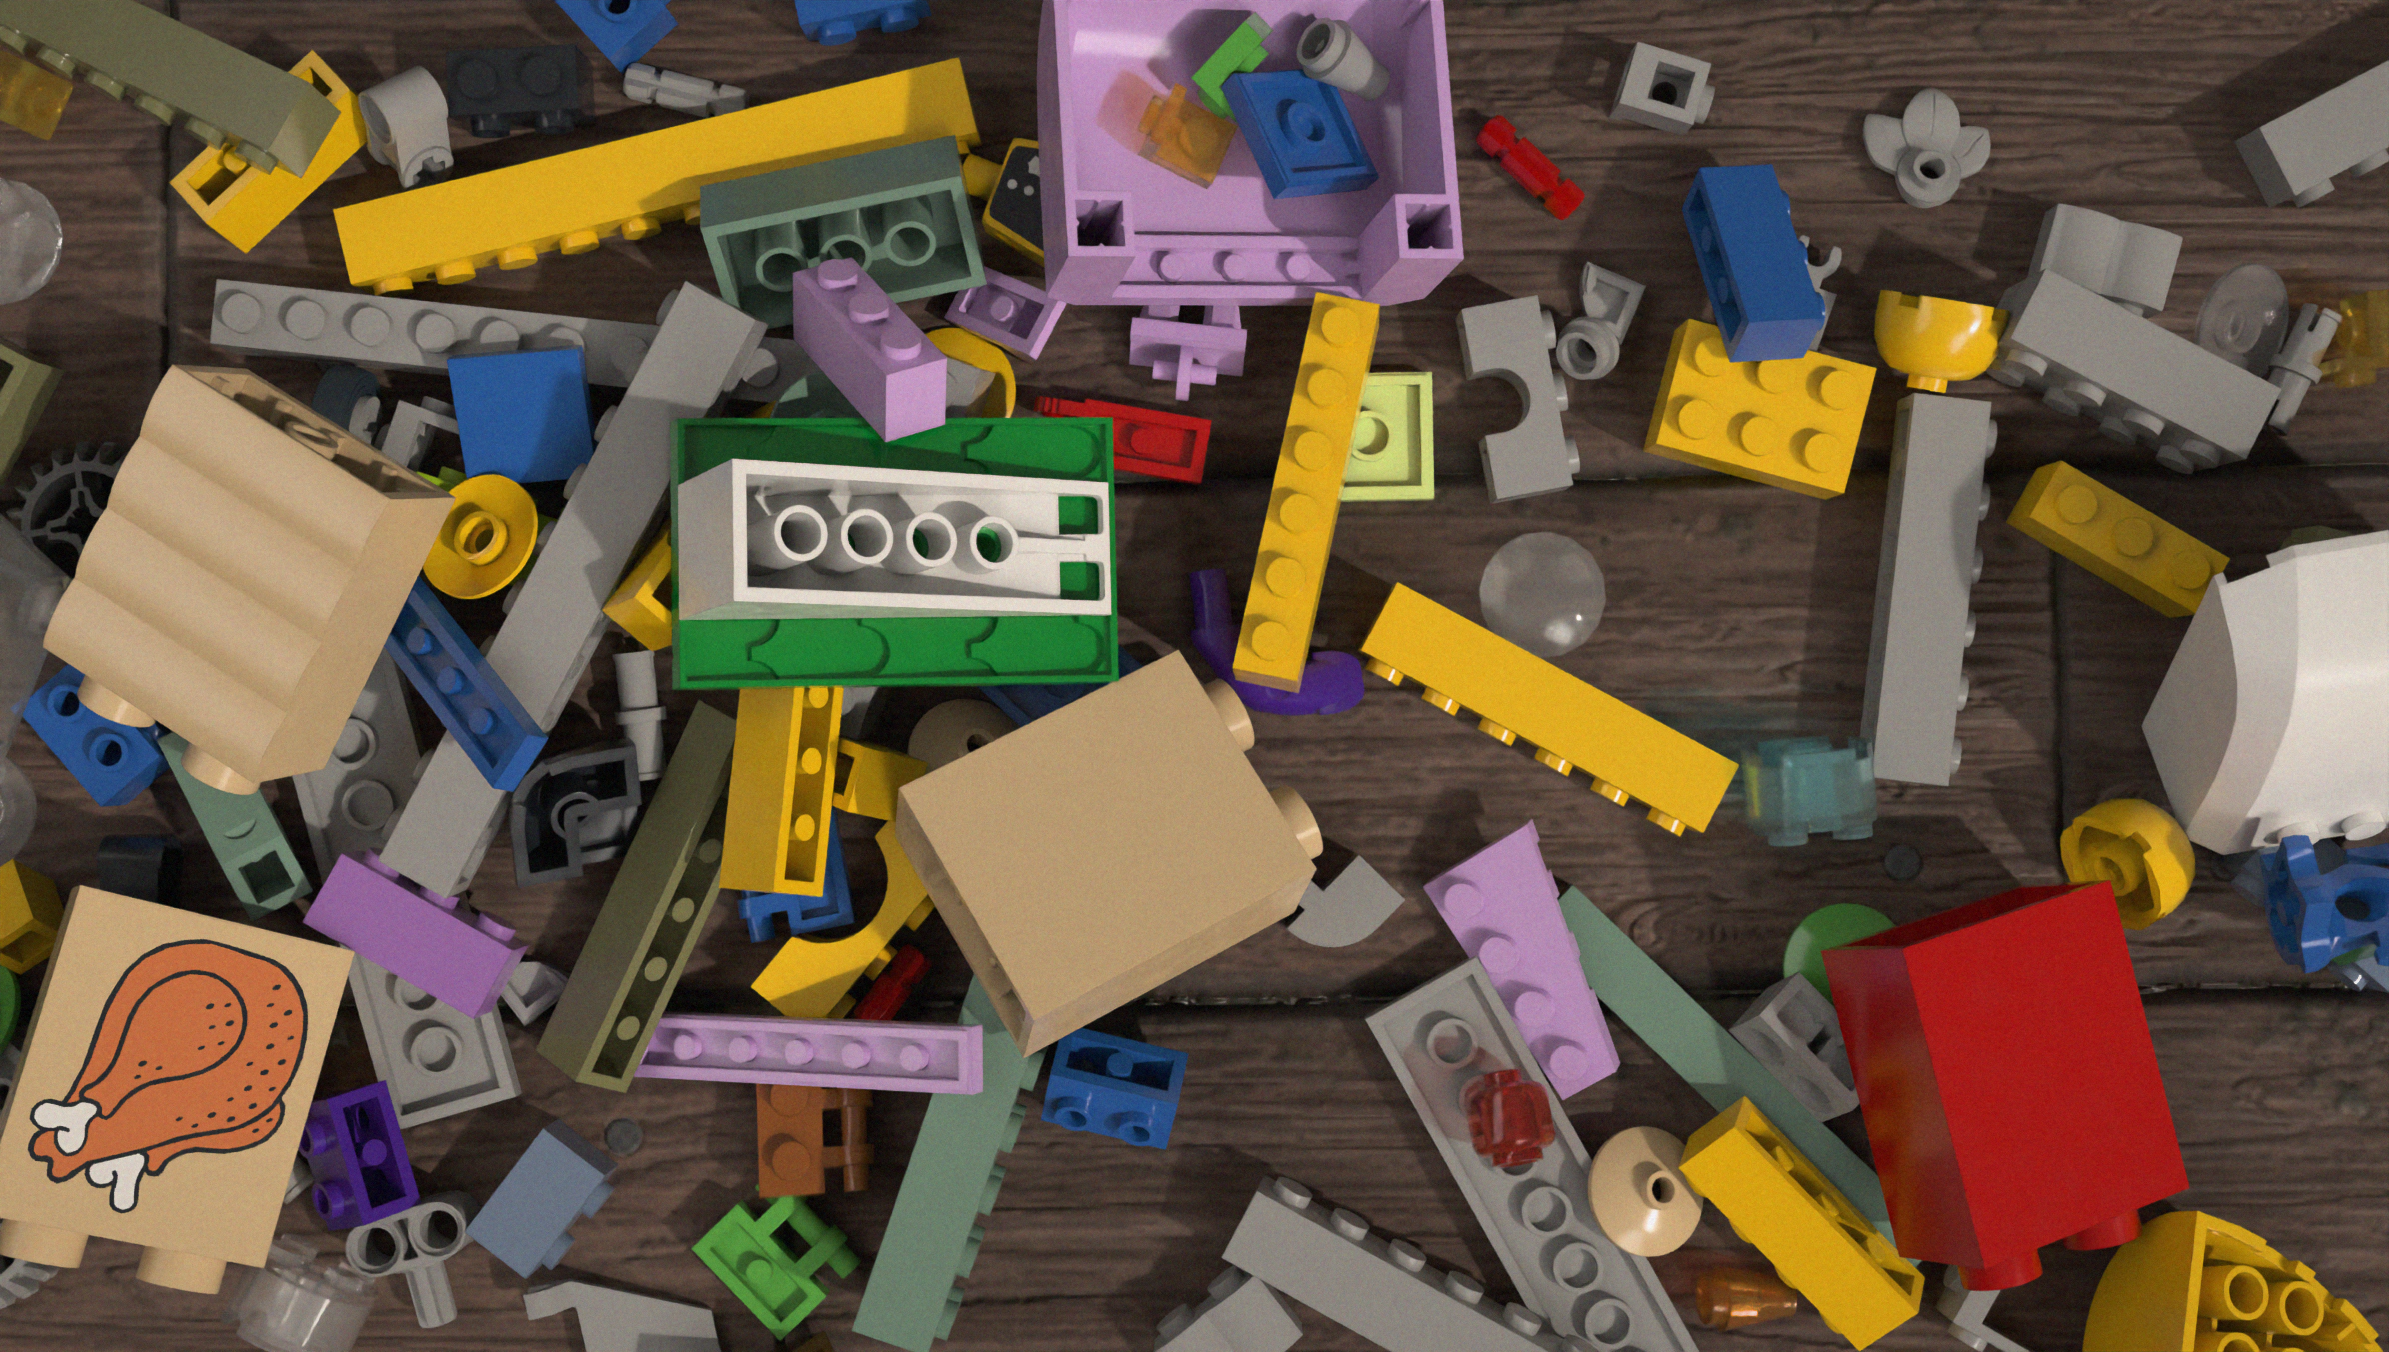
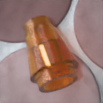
[1695,1266,1797,1331]

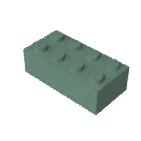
[700,135,987,329]

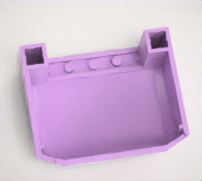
[1037,0,1464,306]

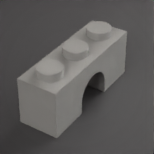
[1455,295,1580,504]

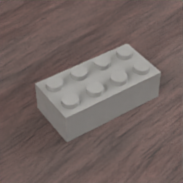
[1986,268,2281,474]

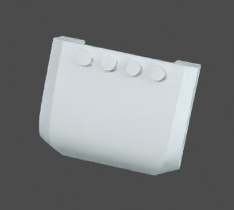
[2142,530,2389,855]

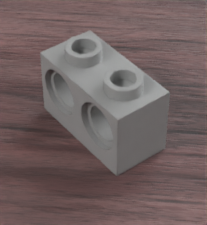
[1728,972,1860,1123]

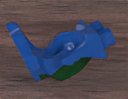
[2259,835,2389,974]

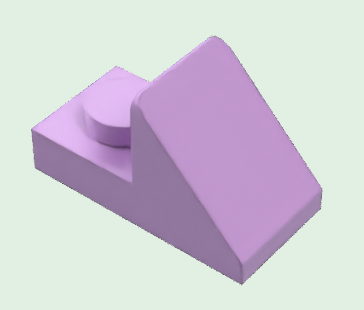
[944,266,1067,366]

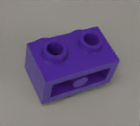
[298,1080,422,1231]

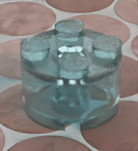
[1740,735,1878,846]

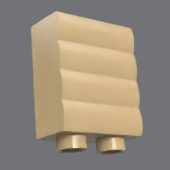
[43,364,456,795]

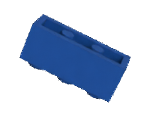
[1681,164,1825,363]

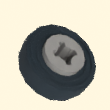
[311,365,383,447]

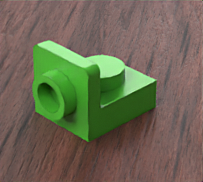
[1191,12,1274,123]

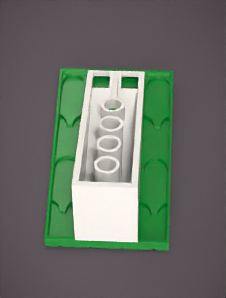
[670,417,1119,690]

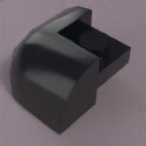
[509,737,642,888]

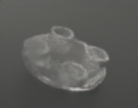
[0,177,64,305]
[1479,532,1606,658]

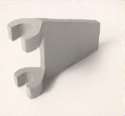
[523,1278,722,1352]

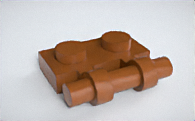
[756,1083,875,1199]

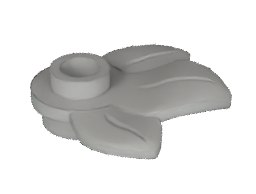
[1863,87,1991,208]

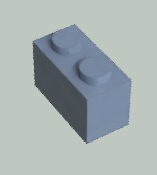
[464,1119,619,1279]

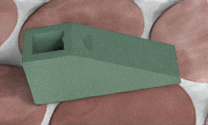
[157,732,313,921]

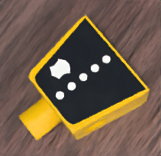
[963,138,1045,268]

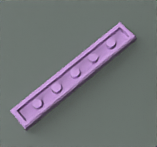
[634,1011,983,1095]

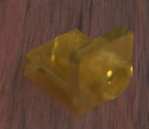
[0,50,73,140]
[1137,82,1238,189]
[2318,289,2389,388]

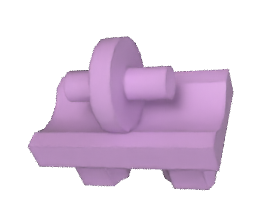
[1129,305,1247,401]

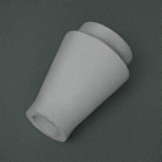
[1296,18,1390,101]

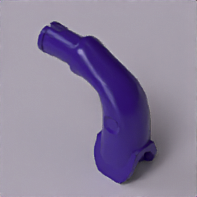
[1189,568,1365,716]

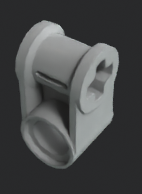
[358,66,454,191]

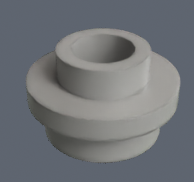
[1556,317,1619,380]

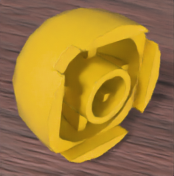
[1874,290,2010,393]
[2060,798,2196,930]

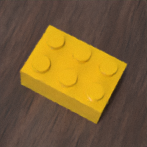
[1643,319,1877,500]

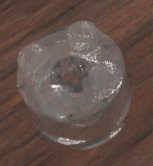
[220,1233,379,1352]

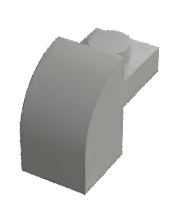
[1285,853,1405,947]

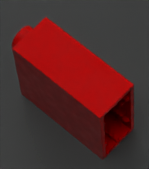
[1821,880,2190,1291]

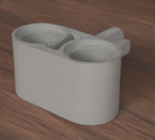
[346,1190,481,1328]

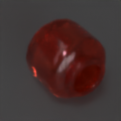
[1465,1069,1556,1168]

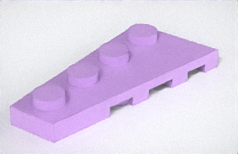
[1423,819,1620,1100]

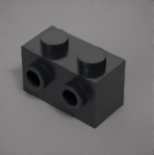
[446,44,596,138]

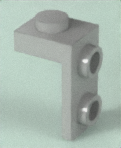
[374,396,459,473]
[1934,1264,2036,1352]

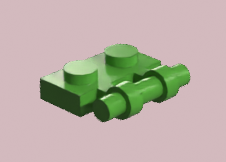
[691,1184,861,1341]

